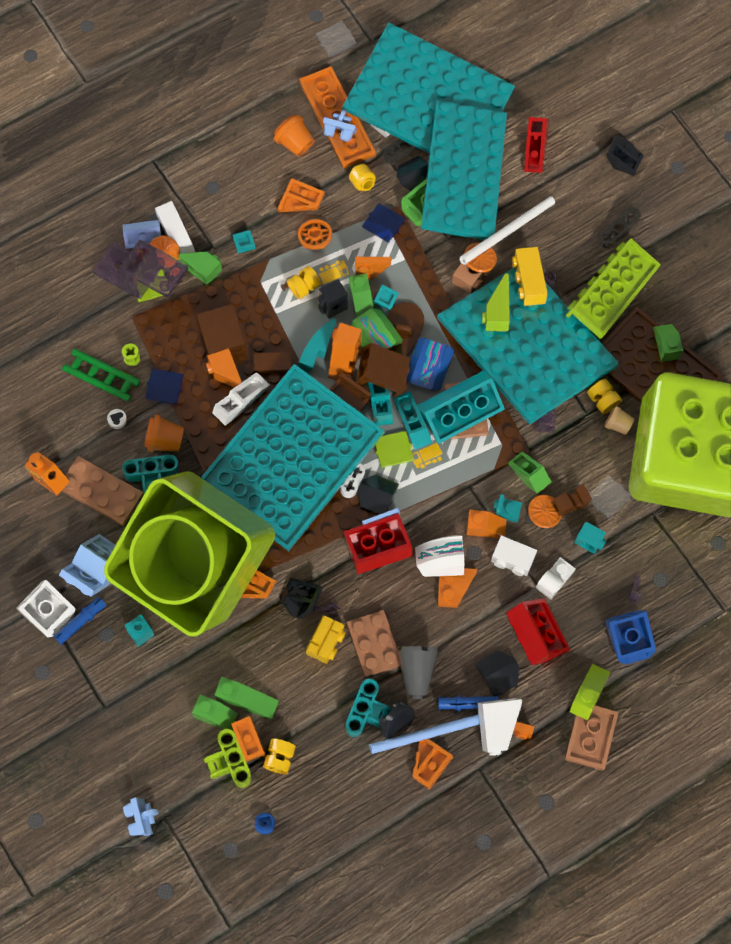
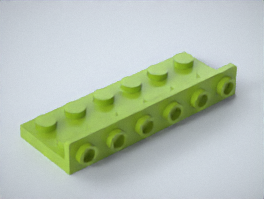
[566,238,661,339]

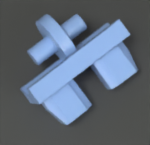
[323,110,357,142]
[123,797,159,836]

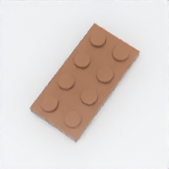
[62,456,144,526]

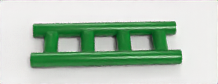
[62,348,141,402]

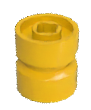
[287,266,322,300]
[587,379,622,415]
[263,739,296,774]

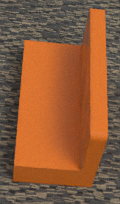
[231,716,267,762]

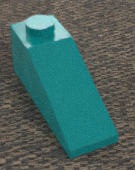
[393,391,433,450]

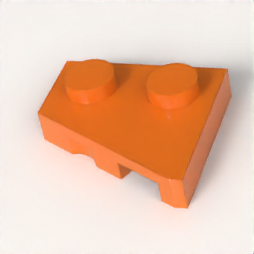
[277,178,325,212]
[355,256,391,280]
[438,568,477,608]
[241,571,277,599]
[413,739,453,790]

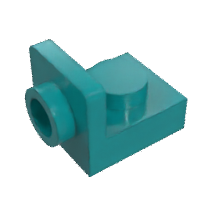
[493,494,522,523]

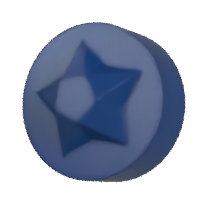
[254,813,275,834]

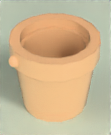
[604,405,634,435]

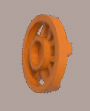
[298,219,332,250]

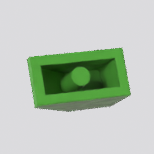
[178,252,222,285]
[653,324,683,362]
[508,451,551,493]
[192,695,238,730]

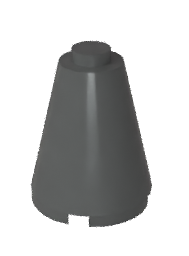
[398,646,438,699]

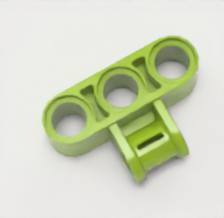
[204,729,251,788]

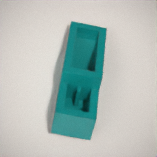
[298,318,337,373]
[368,382,393,426]

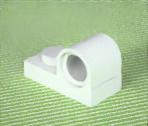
[536,557,576,600]

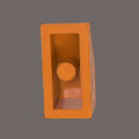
[205,348,241,388]
[466,510,507,539]

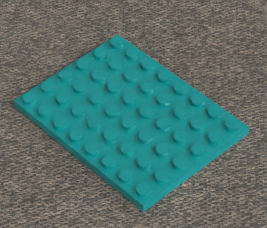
[342,23,515,154]
[437,268,619,425]
[201,364,385,552]

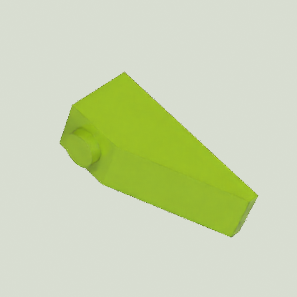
[482,274,510,331]
[570,664,610,720]

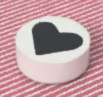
[107,409,127,429]

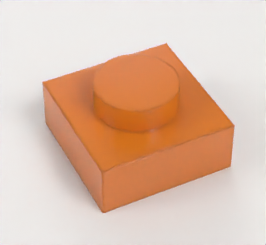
[513,722,534,740]

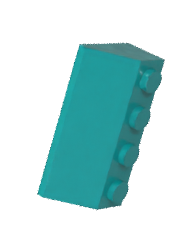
[417,371,505,444]

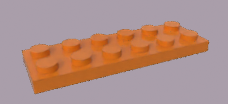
[299,66,376,169]

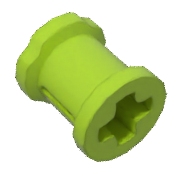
[122,344,140,366]

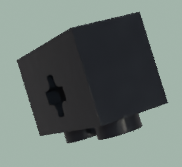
[317,279,348,319]

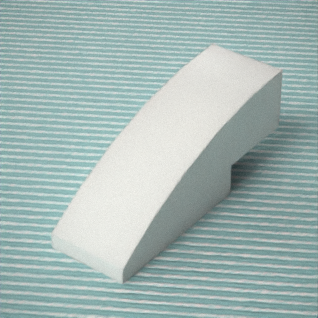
[155,201,195,254]
[212,372,270,426]

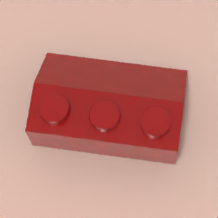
[343,513,412,575]
[506,598,570,665]

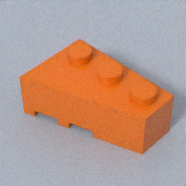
[328,323,362,381]

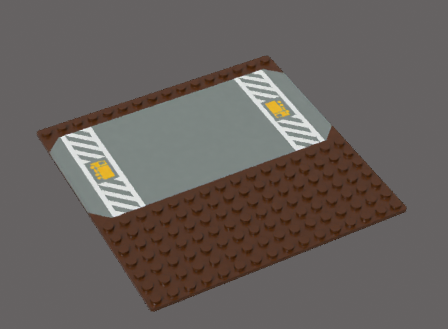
[132,207,529,573]

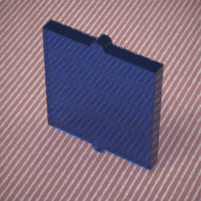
[362,203,405,243]
[145,369,184,404]

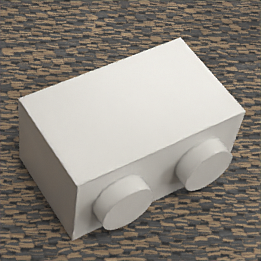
[491,536,537,576]

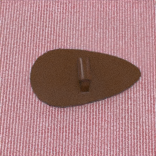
[387,302,424,357]

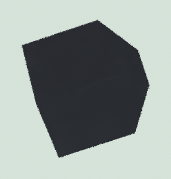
[606,135,643,176]
[397,156,428,191]
[358,475,399,515]
[280,578,323,619]
[475,651,519,697]

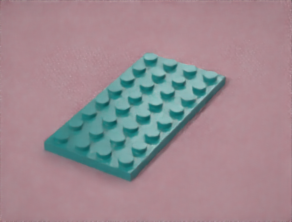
[421,100,507,240]

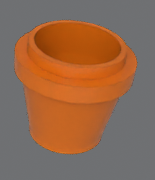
[273,115,315,157]
[144,414,184,453]

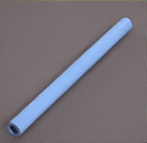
[369,714,480,754]

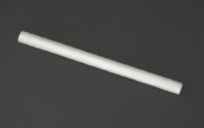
[459,196,555,265]

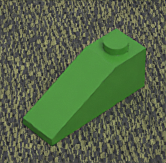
[349,273,374,318]
[215,677,279,720]

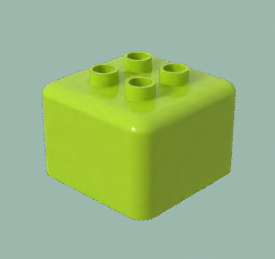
[629,372,731,517]
[104,471,275,636]

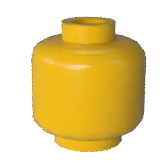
[349,164,376,191]

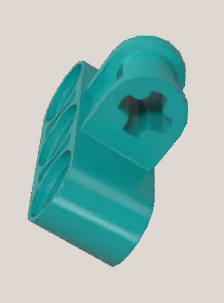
[122,455,179,494]
[345,679,392,737]

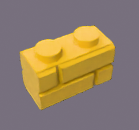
[306,615,346,664]

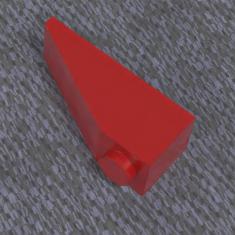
[524,117,549,173]

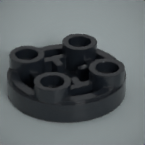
[379,701,414,739]

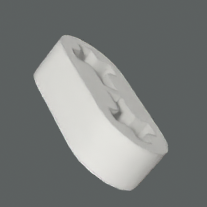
[340,463,365,498]

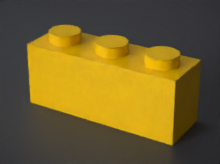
[512,247,548,306]

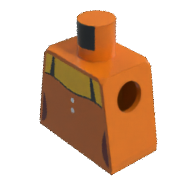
[25,452,70,496]

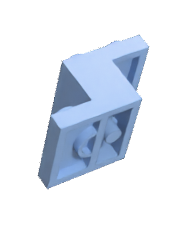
[59,534,116,597]

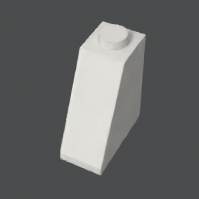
[478,698,522,755]

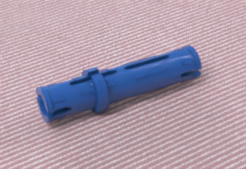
[53,596,107,645]
[438,695,499,711]

